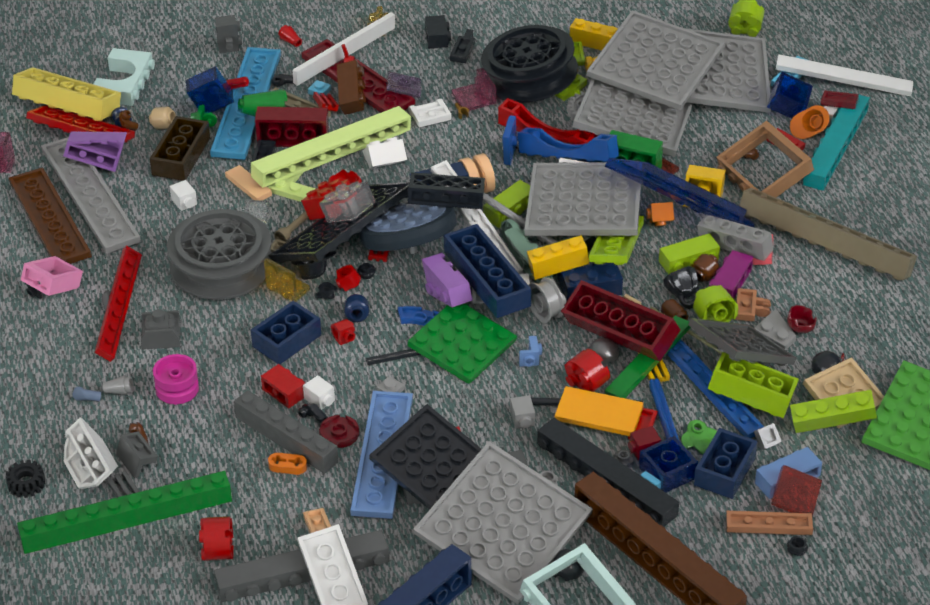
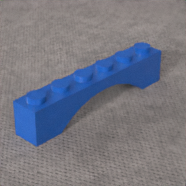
[517,127,619,162]

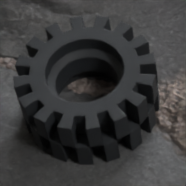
[6,460,45,498]

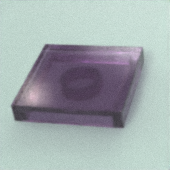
[386,71,421,98]

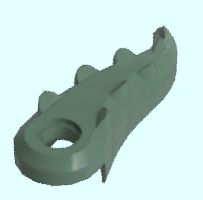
[501,219,557,285]

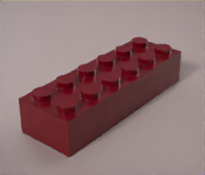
[561,280,681,362]

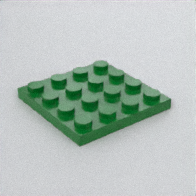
[407,303,517,384]

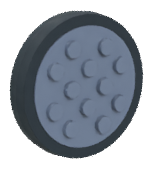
[359,202,457,254]

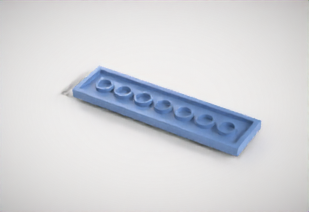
[351,391,413,519]

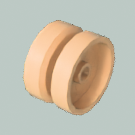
[458,153,495,193]

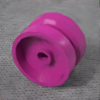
[153,354,199,405]

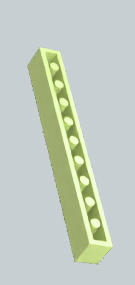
[251,106,411,188]

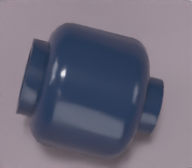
[344,294,369,322]

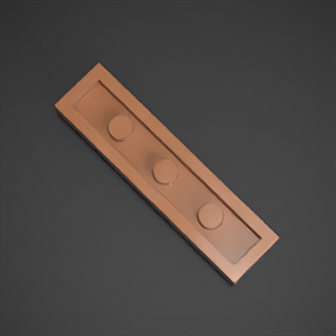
[726,511,813,535]

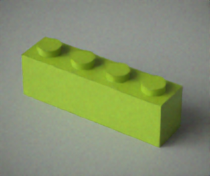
[790,390,877,433]

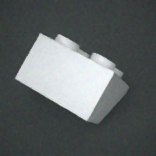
[362,137,407,169]

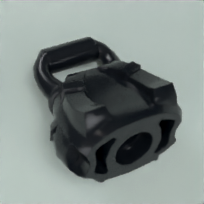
[663,266,700,309]

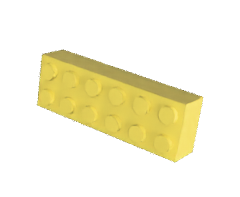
[12,67,121,121]

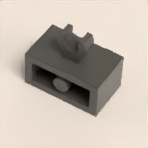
[215,15,242,53]

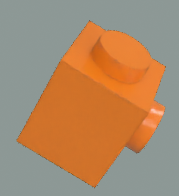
[646,202,674,226]

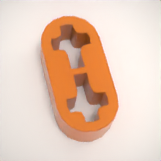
[268,453,307,475]

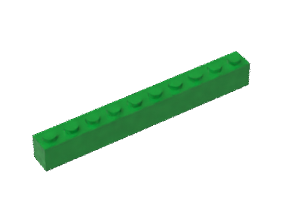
[17,471,232,554]

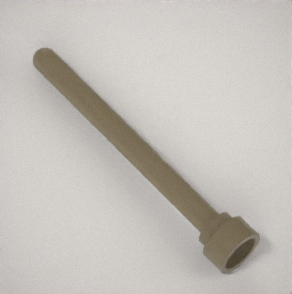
[274,211,309,242]

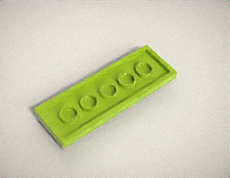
[589,216,644,265]

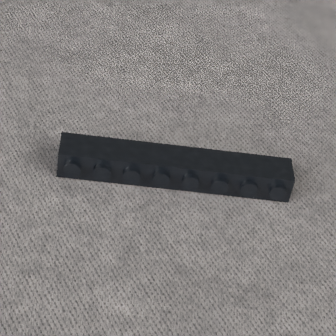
[537,418,679,527]

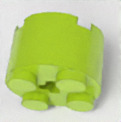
[728,0,765,37]
[693,285,738,322]

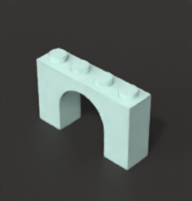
[94,48,155,106]

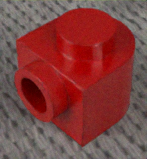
[335,265,361,291]
[331,319,356,345]

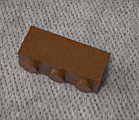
[337,60,366,115]

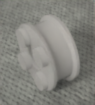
[529,278,566,323]

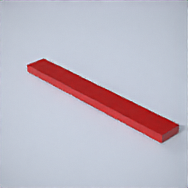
[94,245,142,362]

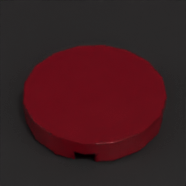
[319,415,359,448]

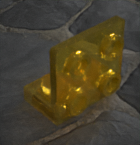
[264,258,310,302]

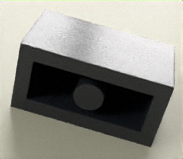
[425,15,451,49]

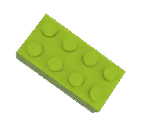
[708,352,799,418]

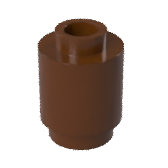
[661,299,688,320]

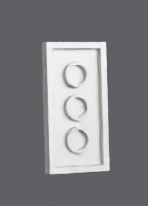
[297,524,368,605]

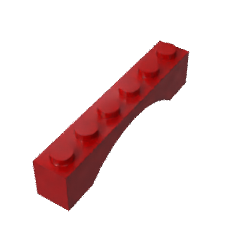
[498,98,597,145]

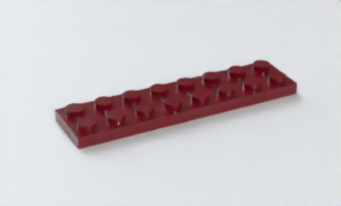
[301,39,415,113]

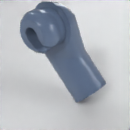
[72,387,101,402]

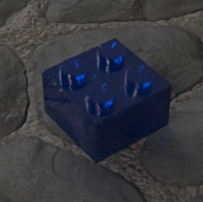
[185,66,234,113]
[767,72,813,119]
[639,436,698,493]

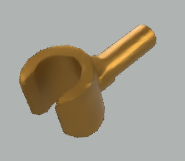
[455,103,469,119]

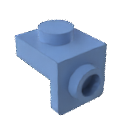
[519,336,542,367]

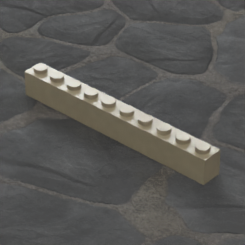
[738,188,917,280]

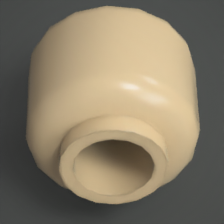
[149,107,176,130]

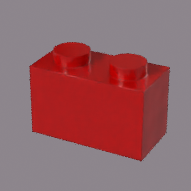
[261,364,305,409]

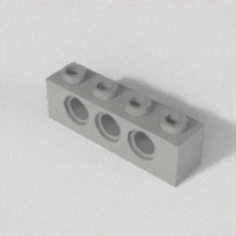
[697,214,774,261]

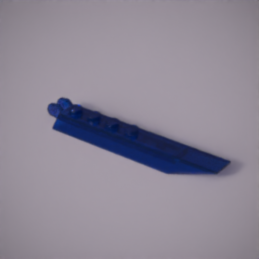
[604,158,755,228]

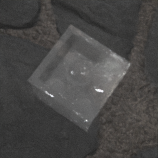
[319,182,376,223]

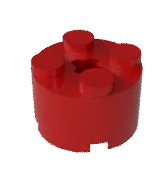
[564,349,610,392]
[199,516,234,561]

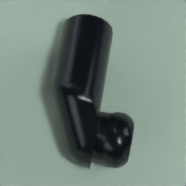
[272,74,294,87]
[298,403,328,423]

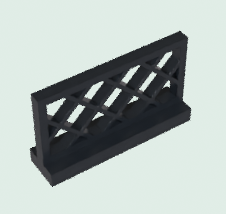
[408,172,485,210]

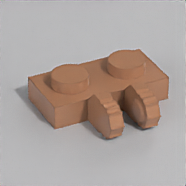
[735,288,771,321]

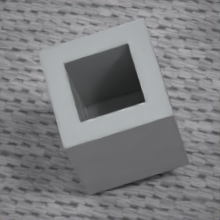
[510,395,535,429]

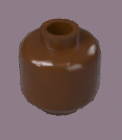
[691,254,719,282]

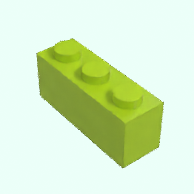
[483,180,530,228]
[659,233,720,274]

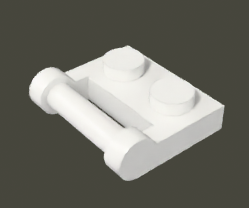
[408,99,451,127]

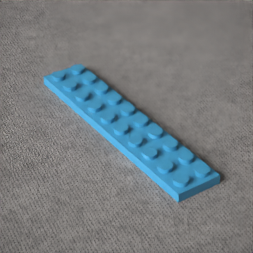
[210,47,281,160]

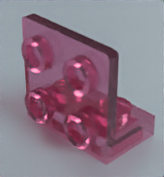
[452,68,496,111]

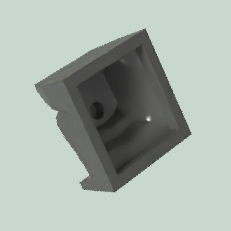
[141,309,181,350]

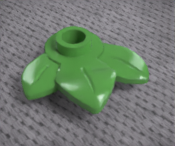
[681,420,717,455]

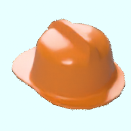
[790,105,830,139]

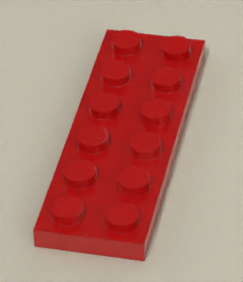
[26,105,135,143]

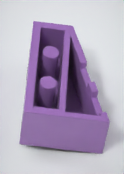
[63,132,127,172]
[422,253,473,307]

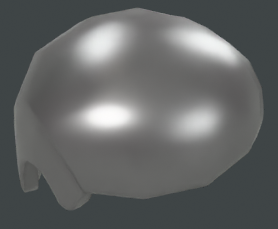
[589,338,619,366]

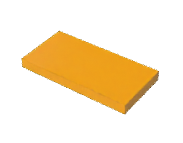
[554,386,644,436]

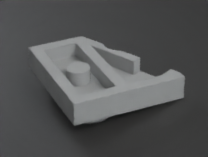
[755,310,796,350]

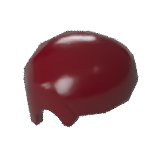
[787,305,817,334]

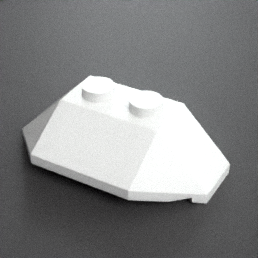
[63,417,118,489]

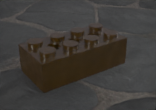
[150,116,210,181]

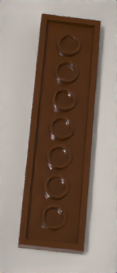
[9,167,92,264]

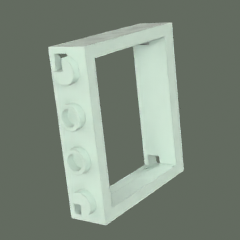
[520,543,636,605]

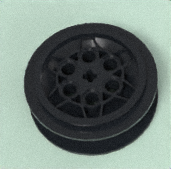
[481,25,578,103]

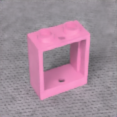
[21,256,83,296]

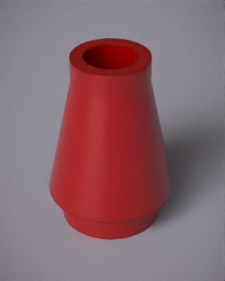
[278,25,302,47]

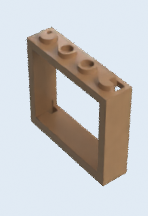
[716,121,814,198]

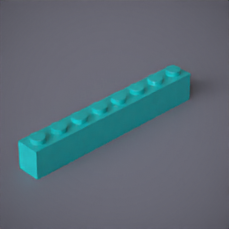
[803,92,870,191]

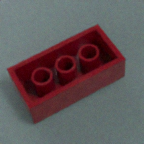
[255,106,329,147]

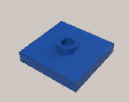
[502,115,518,165]

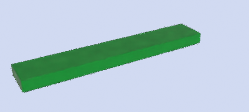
[605,315,691,398]

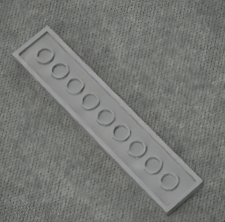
[41,137,141,254]

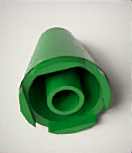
[238,89,287,117]

